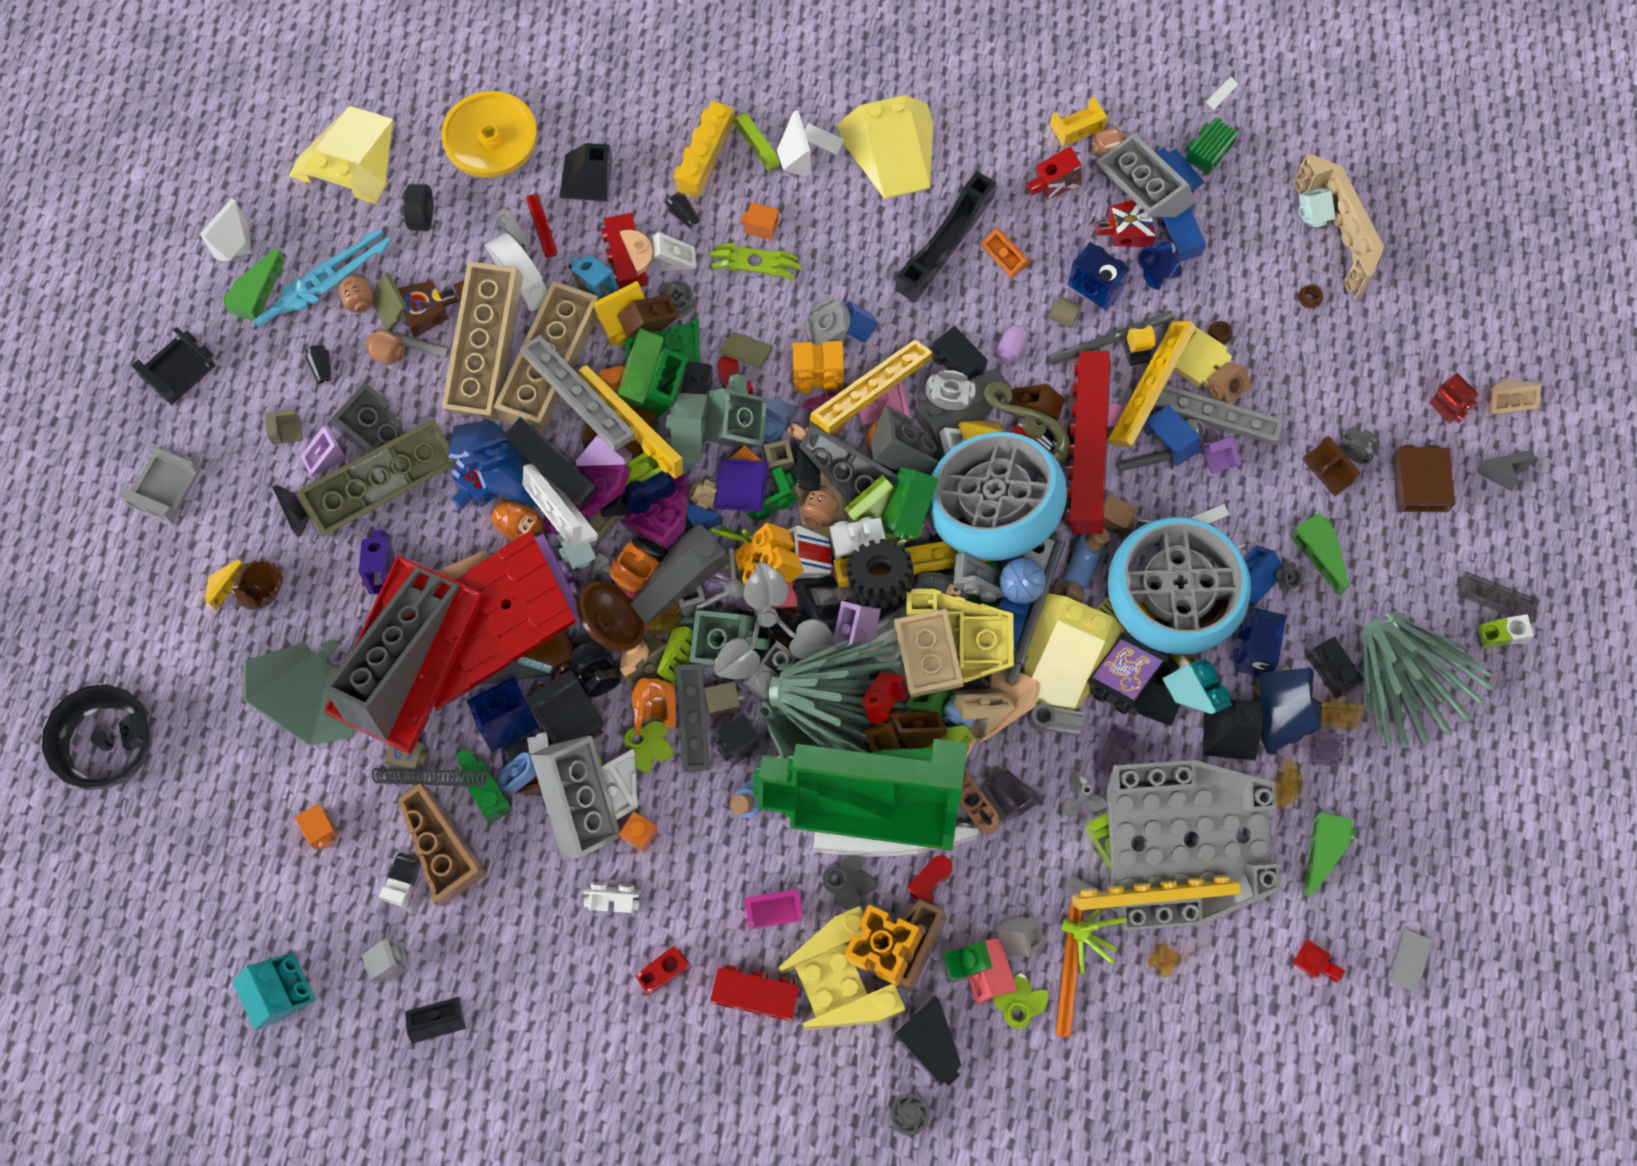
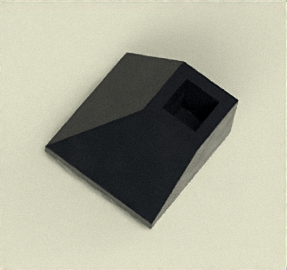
[559,143,613,201]

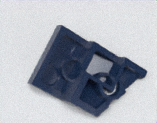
[1260,668,1322,755]

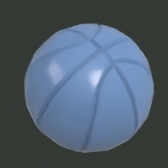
[1000,558,1046,604]

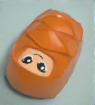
[491,499,543,541]

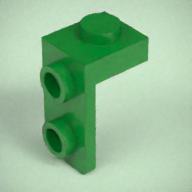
[745,466,799,521]

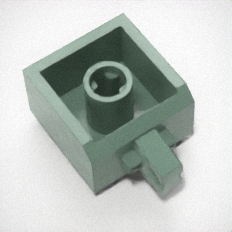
[705,374,767,449]
[666,393,708,470]
[689,610,770,666]

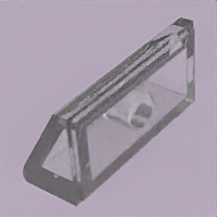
[810,586,860,606]

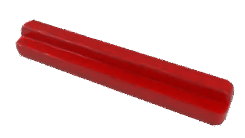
[526,193,558,258]

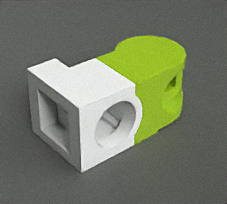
[1477,614,1534,648]

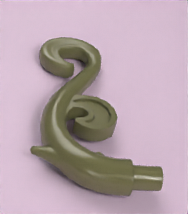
[984,381,1070,463]

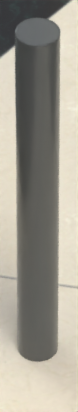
[1116,440,1213,472]

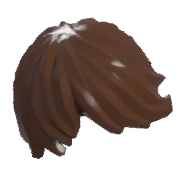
[231,559,283,610]

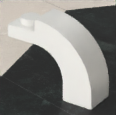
[484,233,548,312]

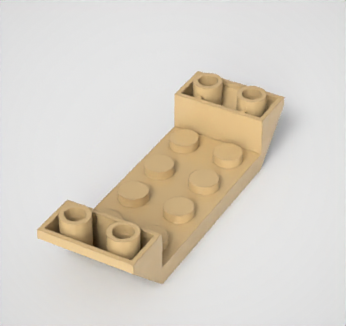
[1294,154,1384,299]

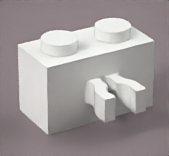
[829,517,887,560]

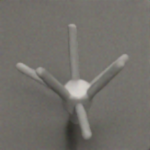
[696,548,745,611]

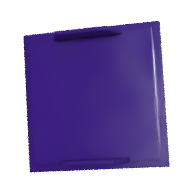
[713,459,769,512]

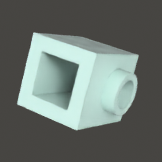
[1299,187,1336,227]
[557,534,596,569]

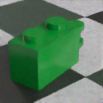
[457,750,513,825]

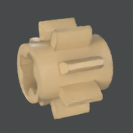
[688,479,717,510]

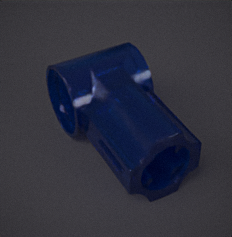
[625,471,677,514]

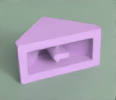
[300,425,346,476]
[576,435,632,466]

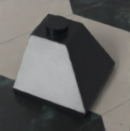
[1202,700,1263,761]

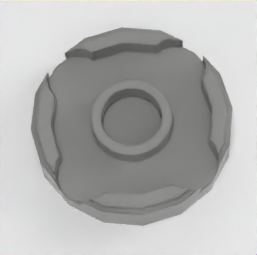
[496,208,530,252]
[806,299,850,345]
[925,370,976,410]

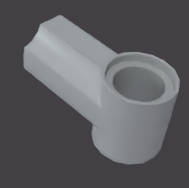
[1029,703,1083,736]

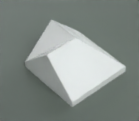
[777,110,811,176]
[200,198,252,261]

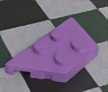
[535,534,581,625]

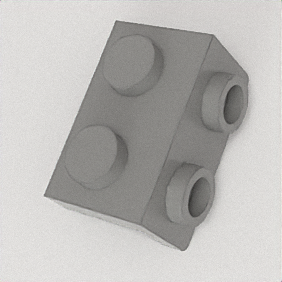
[954,553,1006,602]

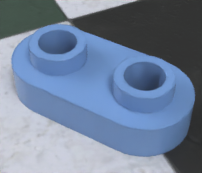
[498,752,536,794]

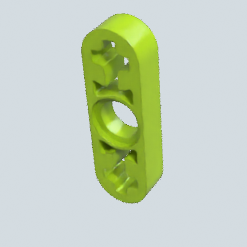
[734,112,780,172]

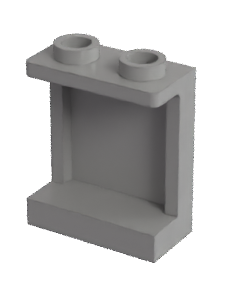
[119,445,201,523]

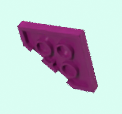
[543,462,631,534]
[621,473,690,549]

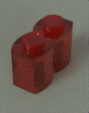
[1429,373,1479,424]

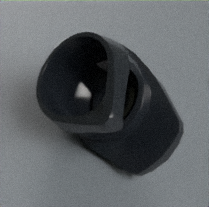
[571,640,622,698]

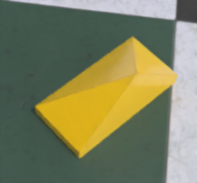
[958,420,1004,441]
[205,560,244,611]

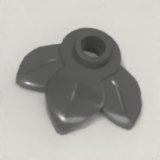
[823,856,877,910]

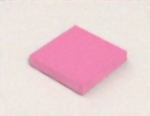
[852,380,910,427]

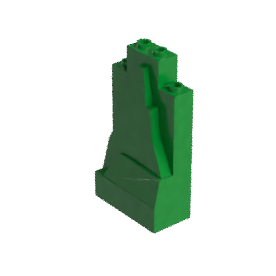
[753,739,967,851]

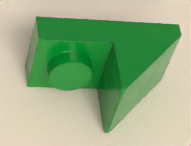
[942,941,993,984]

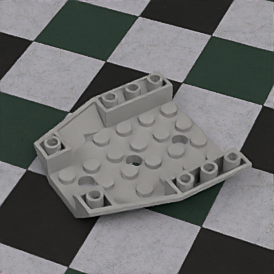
[1107,760,1281,931]

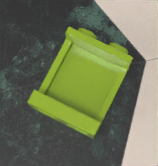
[844,475,925,548]

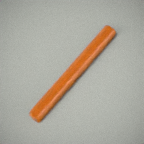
[1056,901,1085,1038]

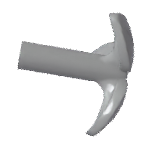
[590,549,611,582]
[1062,771,1108,817]

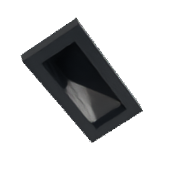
[272,485,309,537]

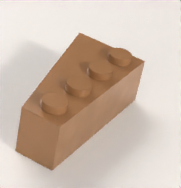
[398,783,487,906]

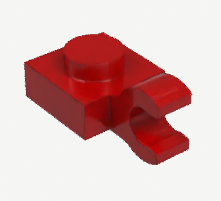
[1292,939,1346,983]

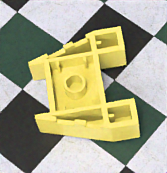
[779,906,905,1031]

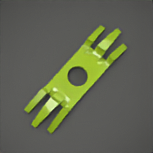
[708,243,801,280]

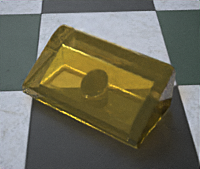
[1321,702,1364,730]

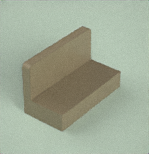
[614,635,671,692]

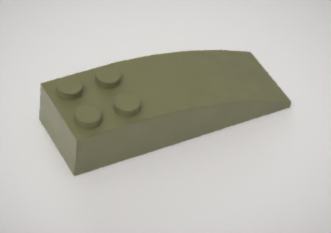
[295,418,457,538]

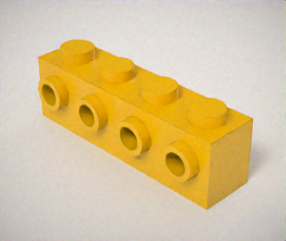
[673,101,734,198]

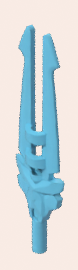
[253,230,391,328]

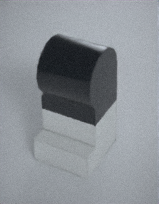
[501,732,551,767]
[379,852,421,908]

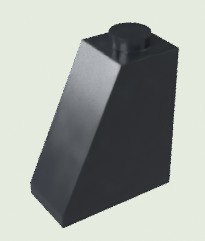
[894,995,962,1087]

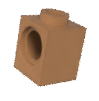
[1207,362,1252,403]
[1104,494,1138,537]

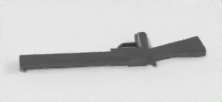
[1048,310,1174,366]

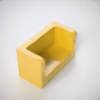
[1050,96,1108,147]

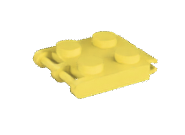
[1173,327,1232,388]

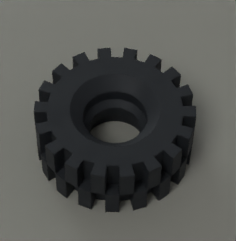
[846,539,915,608]

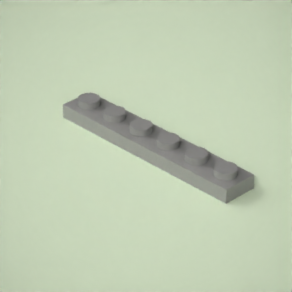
[520,335,635,452]
[1134,377,1284,446]

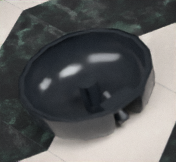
[42,684,152,790]

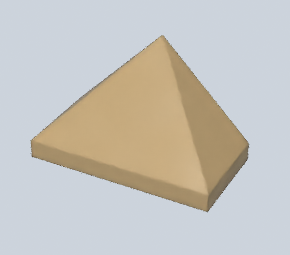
[1489,379,1541,414]

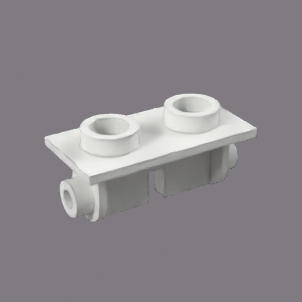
[583,882,641,913]

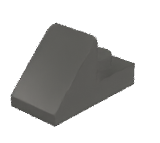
[1477,450,1536,491]

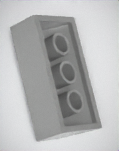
[1096,133,1195,217]
[531,736,620,858]

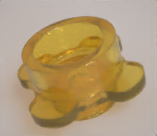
[1147,944,1181,977]

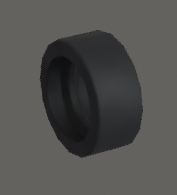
[404,184,434,231]

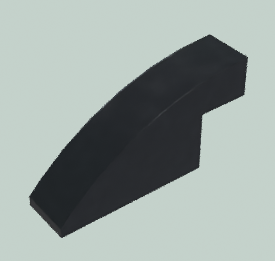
[504,417,598,507]

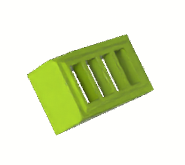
[657,627,693,686]

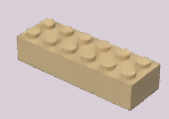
[441,261,524,421]
[493,281,599,435]

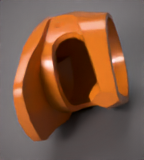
[609,541,660,592]
[632,678,676,735]

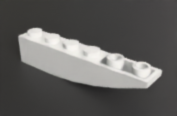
[814,823,979,857]

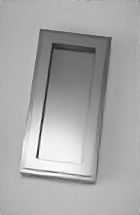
[1389,929,1433,992]

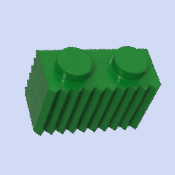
[1185,118,1239,175]

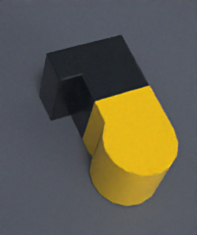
[1123,325,1155,366]

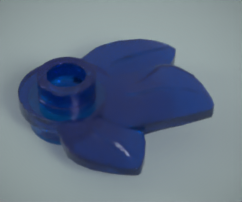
[1138,241,1182,290]

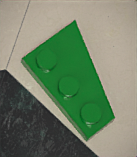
[625,318,700,368]

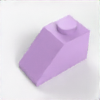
[833,601,881,649]

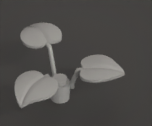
[714,561,836,679]

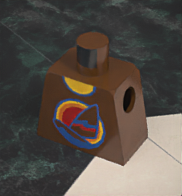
[398,281,458,338]

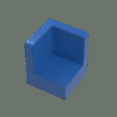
[846,301,879,343]

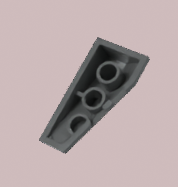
[916,368,1011,447]
[330,382,405,454]
[870,405,945,476]
[799,424,898,504]
[630,524,729,625]

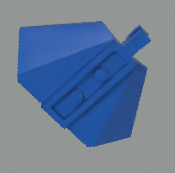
[448,420,544,508]

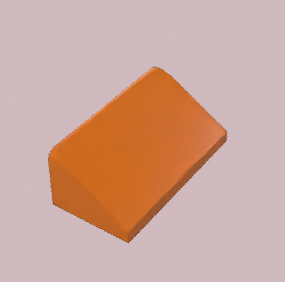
[980,227,1032,278]

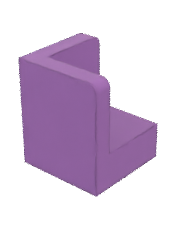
[1201,436,1242,474]

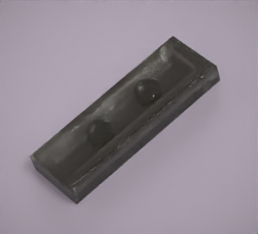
[1456,571,1540,624]

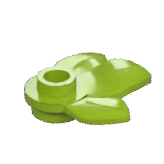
[624,721,674,773]
[993,973,1048,1029]

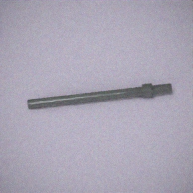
[1005,539,1066,686]

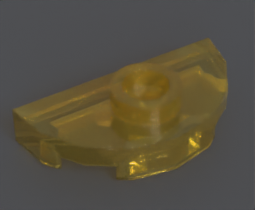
[644,603,682,636]
[1275,759,1303,808]

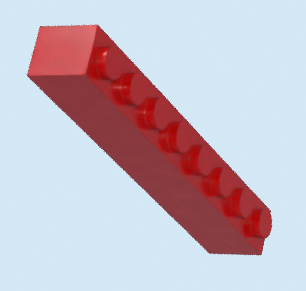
[1066,351,1111,534]

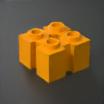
[792,341,844,394]
[734,522,804,585]
[844,904,922,986]

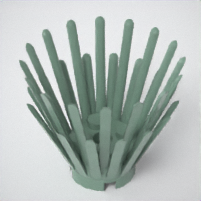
[1359,612,1493,749]
[769,640,906,753]

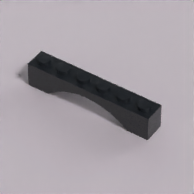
[895,171,997,303]

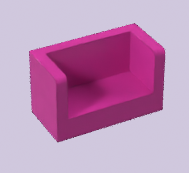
[744,889,803,930]

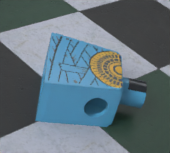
[568,254,619,300]

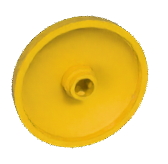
[441,91,538,178]

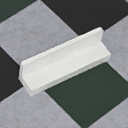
[522,464,598,548]

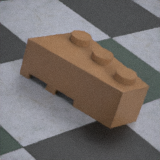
[868,899,947,993]

